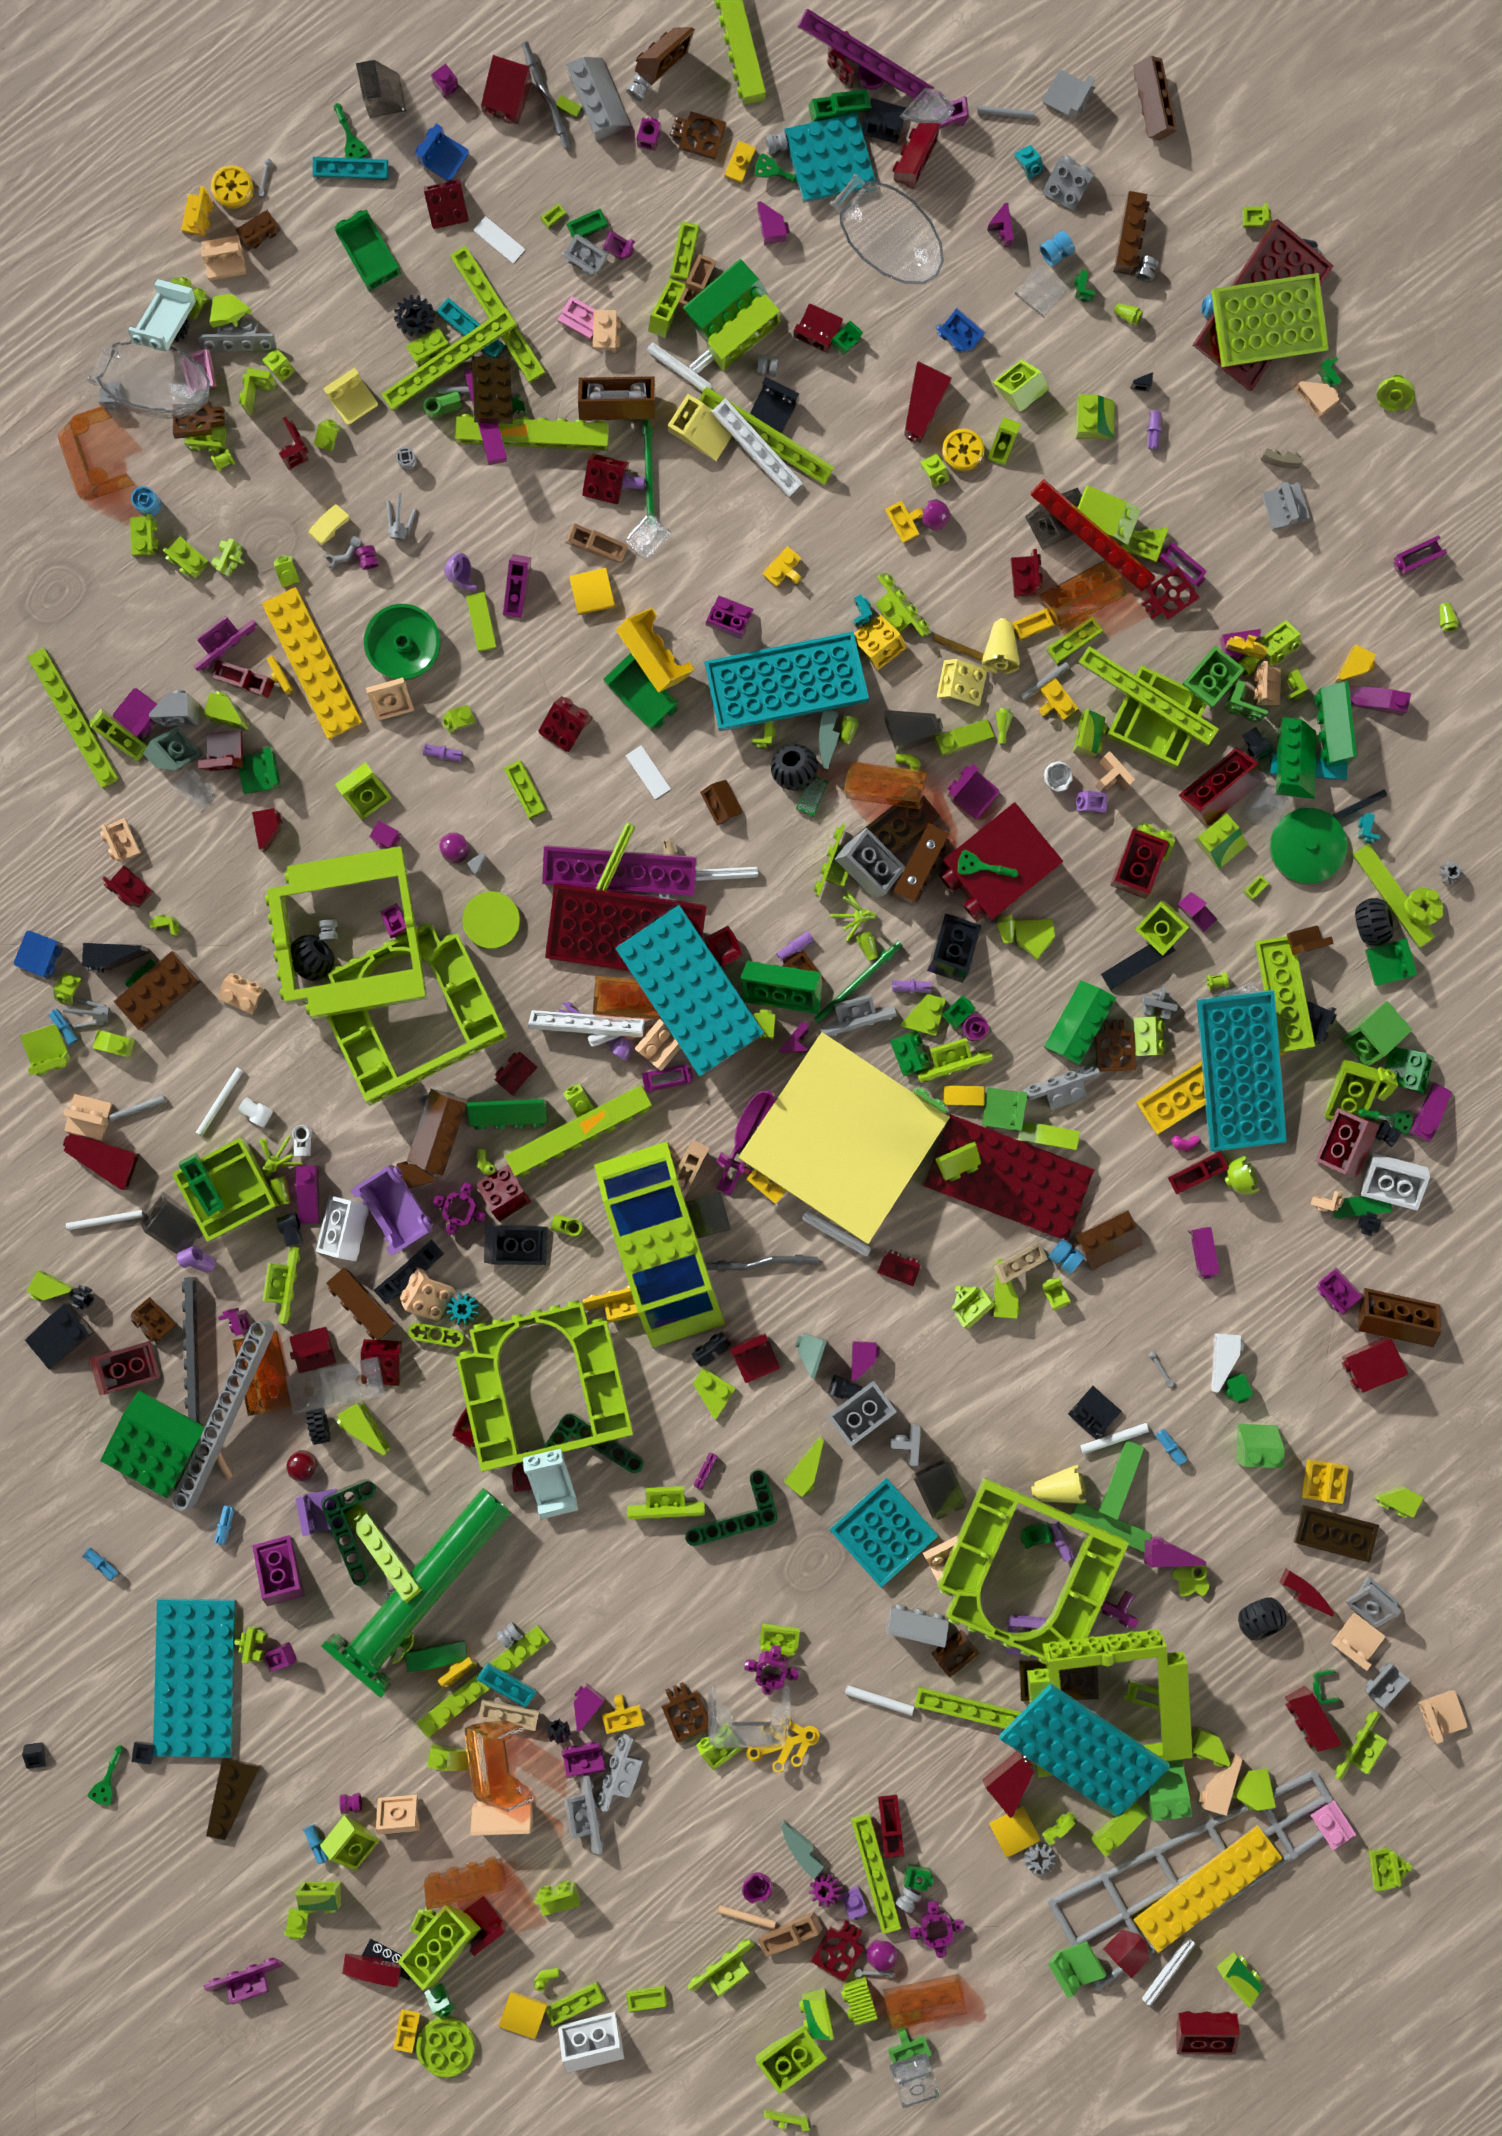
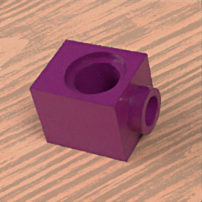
[636,117,661,151]

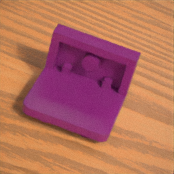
[113,688,158,740]
[947,764,999,819]

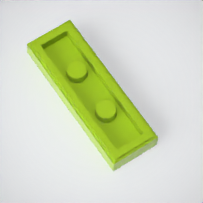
[670,221,700,281]
[466,592,497,652]
[1046,616,1103,665]
[503,760,546,820]
[545,1981,605,2027]

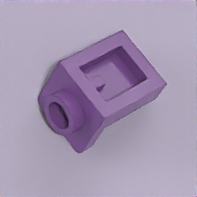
[1076,791,1107,813]
[840,1886,868,1920]

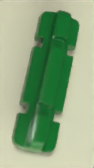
[124,959,157,988]

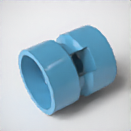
[1039,230,1075,267]
[131,486,161,516]
[1048,1238,1085,1275]

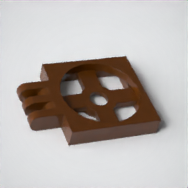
[670,111,727,160]
[173,401,225,439]
[1095,1019,1136,1072]
[661,1682,712,1743]

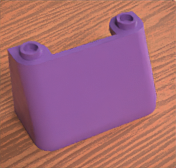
[351,1165,433,1256]

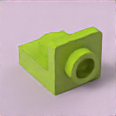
[1287,669,1308,701]
[284,1907,309,1940]

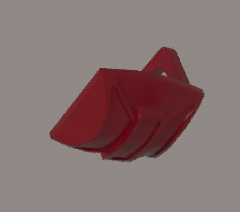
[705,926,743,966]
[452,1407,475,1448]

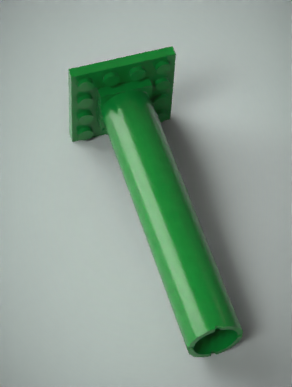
[321,1488,512,1699]

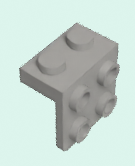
[1043,70,1096,120]
[1043,155,1095,210]

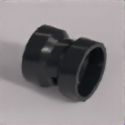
[1375,1121,1401,1147]

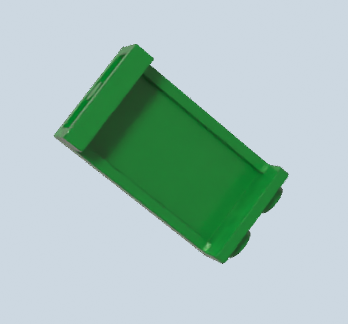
[334,209,402,292]
[603,653,679,731]

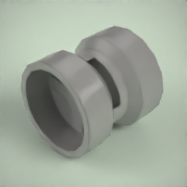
[626,73,652,101]
[766,132,788,154]
[1135,256,1159,282]
[757,355,778,377]
[396,447,417,471]
[318,920,339,941]
[496,1622,523,1649]
[895,1887,922,1914]

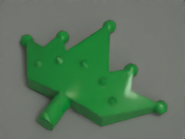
[512,394,527,414]

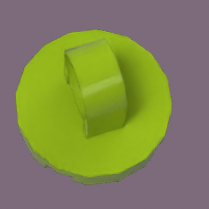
[1376,374,1416,412]

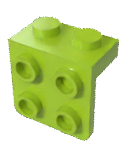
[20,1024,70,1076]

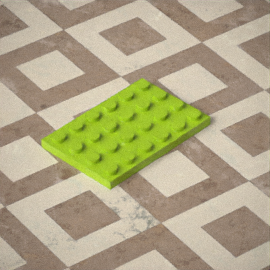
[1211,273,1329,367]

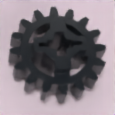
[394,295,436,338]

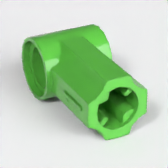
[424,392,463,419]

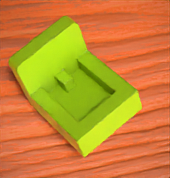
[1242,203,1271,228]
[262,348,295,382]
[313,419,342,452]
[920,454,950,488]
[274,555,300,588]
[442,705,476,734]
[752,721,776,749]
[149,915,181,937]
[53,971,81,1005]
[1376,1067,1398,1101]
[563,1083,593,1118]
[1042,1277,1071,1311]
[409,1907,436,1935]

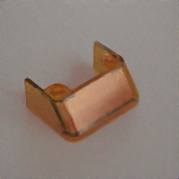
[58,405,135,501]
[465,1720,533,1812]

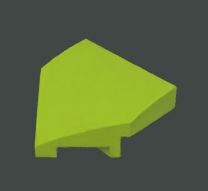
[209,294,253,328]
[1015,918,1055,960]
[951,1286,995,1330]
[759,1623,800,1667]
[1232,1768,1276,1811]
[1368,1848,1413,1891]

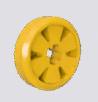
[211,165,254,209]
[942,429,984,472]

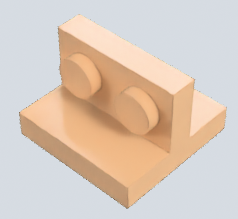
[200,235,247,281]
[366,678,414,721]
[1095,751,1135,792]
[635,1019,681,1071]
[63,1094,113,1141]
[376,1795,420,1835]

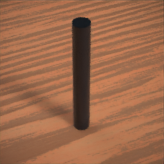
[1333,789,1387,820]

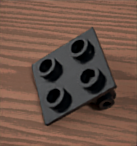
[862,98,907,144]
[1068,1386,1122,1440]

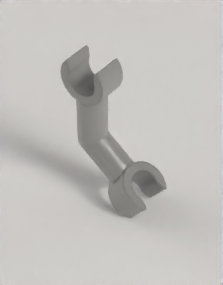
[324,536,362,568]

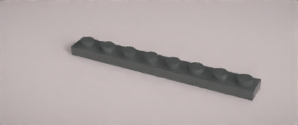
[182,1277,200,1424]

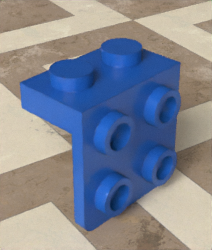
[416,123,469,182]
[936,308,986,353]
[14,930,63,979]

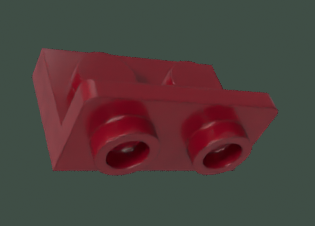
[494,1051,538,1096]
[877,1249,922,1287]

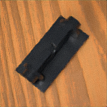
[691,1331,731,1367]

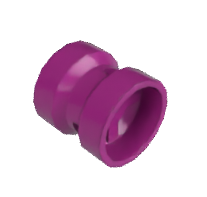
[356,545,380,570]
[339,1793,362,1815]

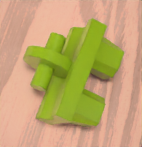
[211,538,244,578]
[234,1625,268,1664]

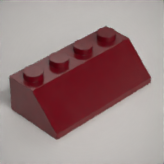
[1178,747,1266,826]

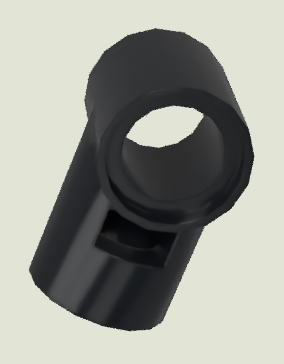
[1242,727,1273,762]
[276,1213,303,1247]
[827,1375,862,1399]

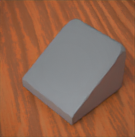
[467,853,487,877]

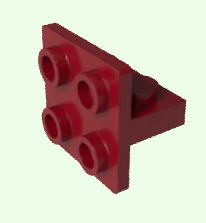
[289,1327,336,1374]

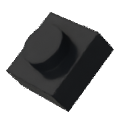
[131,1741,154,1765]

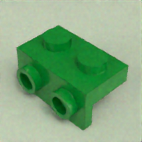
[890,1031,930,1077]

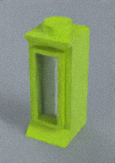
[1123,1678,1160,1711]

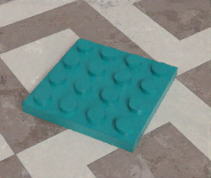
[784,113,876,203]
[829,1477,938,1588]

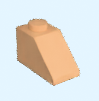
[1294,381,1339,418]

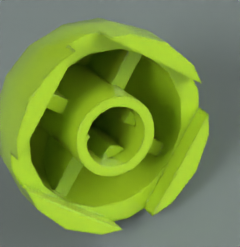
[1225,1155,1260,1195]

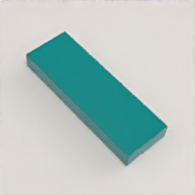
[477,1662,537,1708]

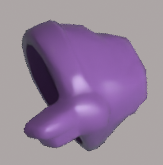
[444,553,476,592]

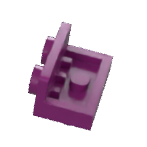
[1317,1267,1363,1315]
[561,1742,605,1779]

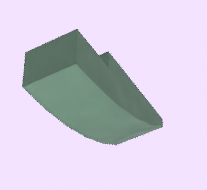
[819,710,840,772]
[781,1819,824,1879]

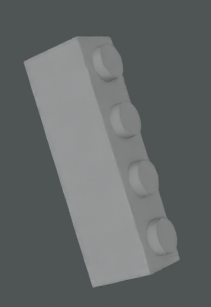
[566,57,631,141]

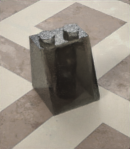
[356,60,406,118]
[1025,487,1082,550]
[883,710,943,754]
[140,1192,203,1254]
[674,1192,731,1239]
[912,1458,967,1520]

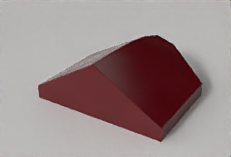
[1103,1930,1150,1979]

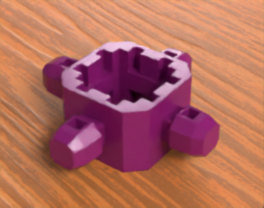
[433,1182,486,1236]
[744,1645,799,1695]
[910,1901,965,1958]

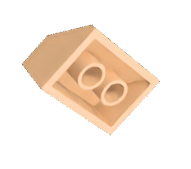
[471,1798,533,1836]

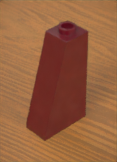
[904,361,952,443]
[63,1133,140,1190]

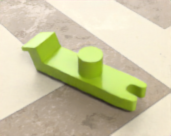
[764,2109,810,2132]

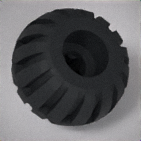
[771,744,818,791]
[1355,898,1394,945]
[291,935,335,981]
[1238,1597,1287,1641]

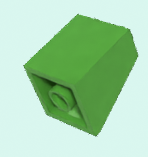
[1341,1001,1412,1066]
[1236,1424,1285,1468]

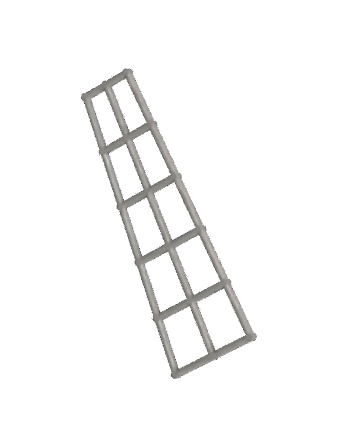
[1047,1769,1333,1990]

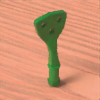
[334,103,369,158]
[754,153,798,184]
[958,850,1018,878]
[1358,1109,1413,1134]
[88,1745,124,1806]

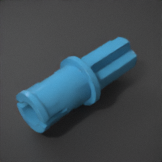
[49,1009,79,1045]
[1156,1429,1187,1466]
[214,1506,234,1545]
[82,1547,118,1580]
[303,1824,328,1864]

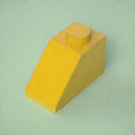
[1335,644,1376,683]

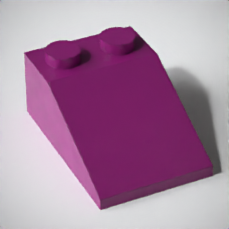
[252,1535,305,1607]

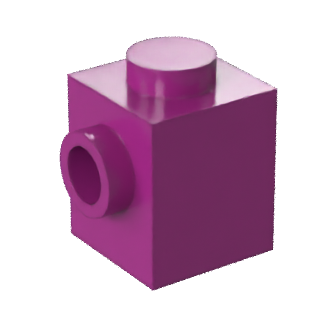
[431,63,460,98]
[369,820,401,849]

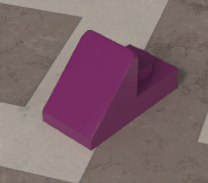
[933,96,969,129]
[987,203,1014,247]
[1177,892,1217,933]
[380,903,407,939]
[779,1021,809,1054]
[264,1642,297,1672]

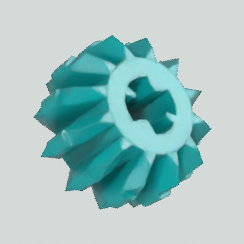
[447,1293,479,1325]

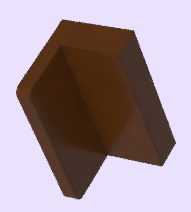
[700,780,743,826]
[1287,925,1334,955]

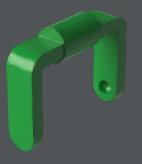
[1313,1669,1340,1704]

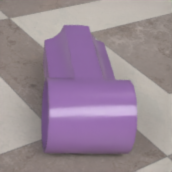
[177,1246,216,1273]

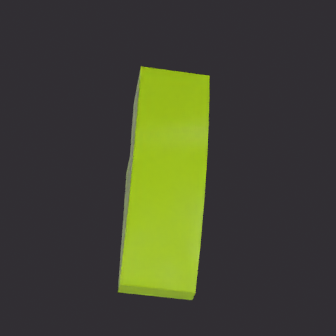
[1018,1121,1080,1150]

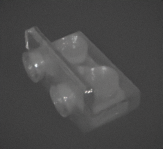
[624,513,671,560]
[173,768,217,813]

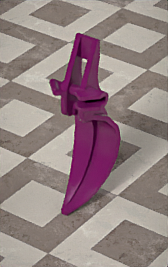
[716,1090,777,1196]

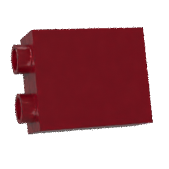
[938,802,1064,923]

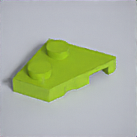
[1121,527,1169,564]
[900,994,946,1036]
[693,1367,736,1420]

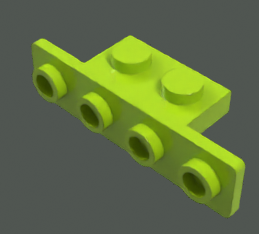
[875,573,932,637]
[813,824,848,898]
[916,1038,993,1082]
[262,1246,300,1324]
[627,1486,705,1520]
[1335,1710,1389,1780]
[687,1939,756,1997]

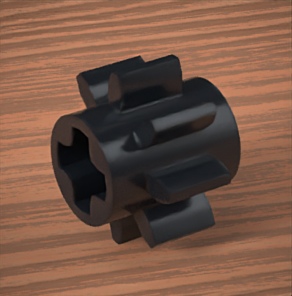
[1358,1211,1381,1236]
[69,1285,94,1310]
[546,1719,571,1745]

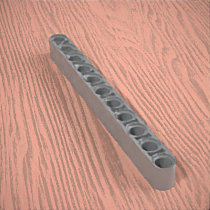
[172,1320,275,1511]

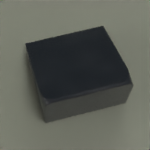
[1130,372,1153,392]
[22,1742,46,1769]

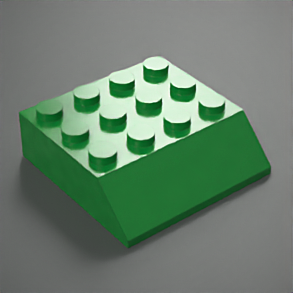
[100,1390,205,1499]

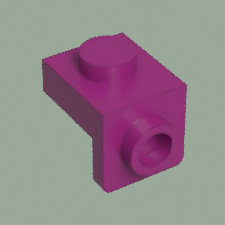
[602,231,635,260]

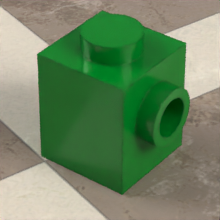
[1224,1372,1253,1404]

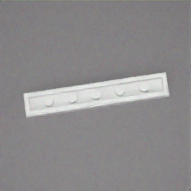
[711,398,803,497]
[528,1010,646,1037]

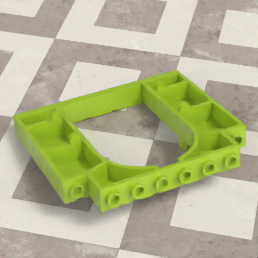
[326,922,508,1106]
[455,1300,634,1472]
[937,1477,1129,1664]

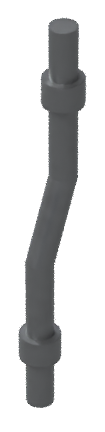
[521,42,571,150]
[705,1254,818,1272]

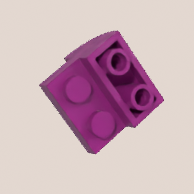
[705,595,754,639]

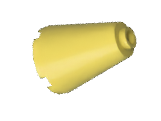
[982,618,1020,674]
[1031,1464,1086,1504]

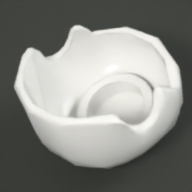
[1044,761,1073,792]

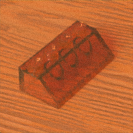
[1039,560,1128,630]
[844,761,927,809]
[593,976,662,1020]
[232,1331,293,1416]
[424,1856,507,1910]
[883,1974,967,2030]

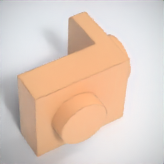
[1311,1190,1344,1212]

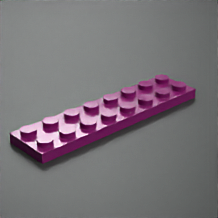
[542,845,697,896]

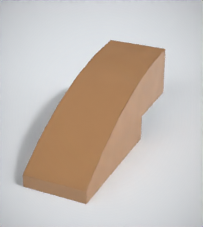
[677,254,717,314]
[565,523,628,563]
[758,1911,823,1957]

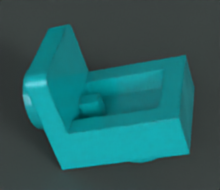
[1014,145,1044,179]
[853,594,872,627]
[1357,813,1381,844]

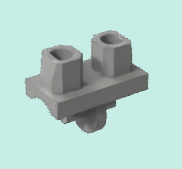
[1141,986,1178,1020]

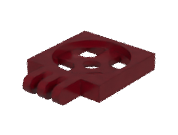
[1141,566,1200,620]
[811,1920,864,1982]

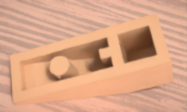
[665,1140,710,1201]
[1199,1754,1242,1816]

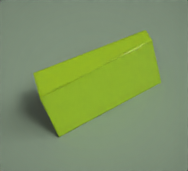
[556,95,582,118]
[540,203,566,229]
[1243,875,1269,900]

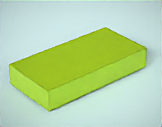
[626,1985,667,2013]

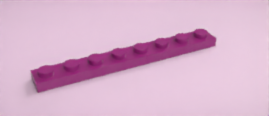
[797,9,934,105]

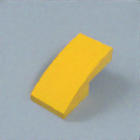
[944,1086,985,1106]
[393,2009,420,2053]

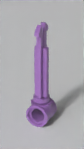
[559,1002,636,1062]

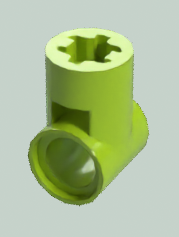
[551,1214,584,1236]

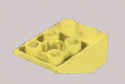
[667,394,732,461]

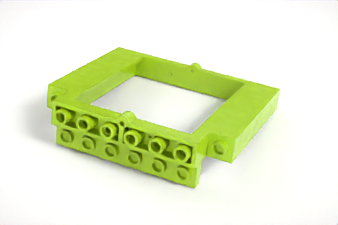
[265,846,428,1019]
[1027,1629,1193,1777]

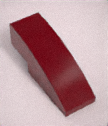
[211,660,275,699]
[1168,1150,1230,1195]
[1279,1568,1334,1617]
[878,1795,904,1859]
[342,1953,402,1987]

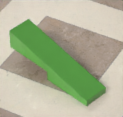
[1098,1440,1144,1520]
[1071,1504,1152,1552]

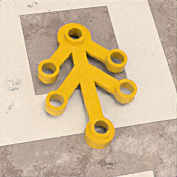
[747,1716,820,1773]

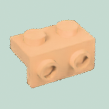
[592,309,621,353]
[100,818,141,863]
[218,973,265,1014]

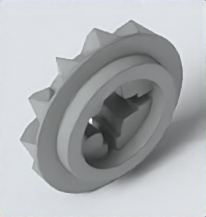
[1024,1842,1056,1875]

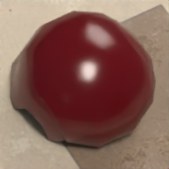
[286,1450,317,1482]

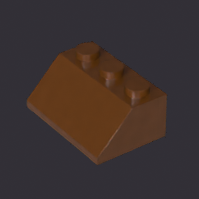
[635,27,695,85]
[1074,1210,1143,1270]

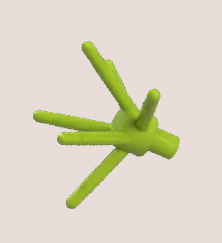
[830,891,876,942]
[259,1136,304,1177]

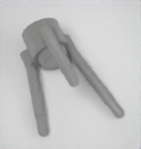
[387,493,417,540]
[62,998,110,1029]

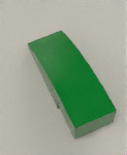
[808,89,871,122]
[179,1152,225,1216]
[405,1640,468,1673]

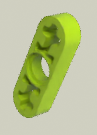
[408,1322,464,1347]

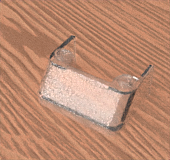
[708,1685,790,1748]

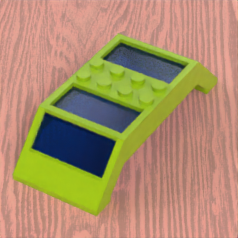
[594,1141,725,1348]

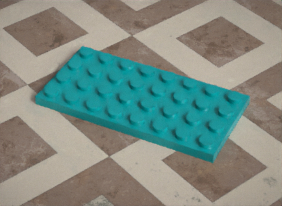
[704,631,869,732]
[615,905,765,1077]
[1196,990,1287,1152]
[153,1599,236,1758]
[999,1684,1170,1817]

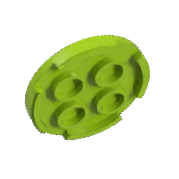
[462,891,520,949]
[416,2016,475,2078]

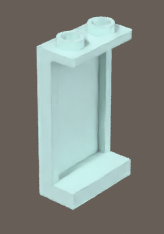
[128,279,196,352]
[523,1449,578,1519]

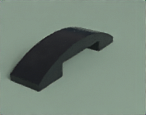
[1100,944,1176,990]
[373,1239,444,1305]

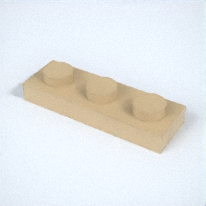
[993,1242,1048,1284]
[478,1699,540,1731]

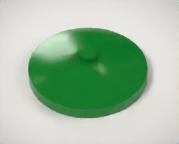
[364,604,441,681]
[1269,808,1347,884]

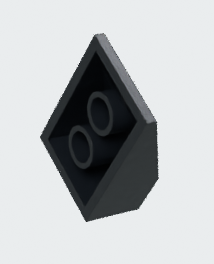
[927,913,981,983]
[82,943,150,973]
[484,1224,548,1265]
[25,1303,94,1370]

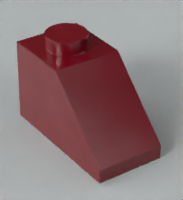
[252,808,283,852]

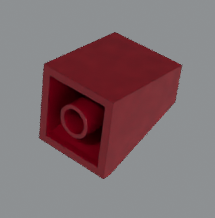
[481,55,532,124]
[1341,1337,1409,1393]
[982,1751,1034,1819]

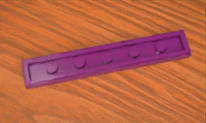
[464,368,507,465]

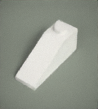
[1211,1333,1244,1392]

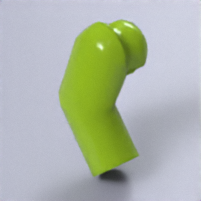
[895,754,921,773]
[476,1149,495,1176]
[534,1968,559,1992]

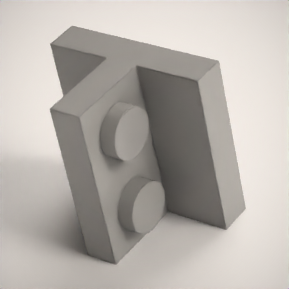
[1261,481,1310,530]
[890,1423,920,1466]
[1346,1576,1401,1628]

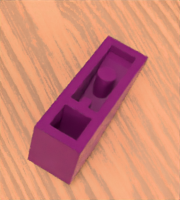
[503,554,532,618]
[1349,686,1411,716]
[1408,1083,1452,1142]
[296,1165,319,1224]
[1144,1537,1206,1568]

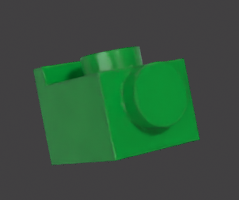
[903,1863,934,1892]

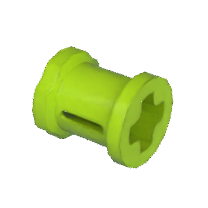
[211,448,236,472]
[1206,971,1229,992]

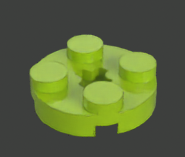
[1404,888,1443,926]
[1042,1812,1078,1846]

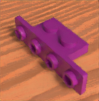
[194,616,258,672]
[203,1958,283,2005]

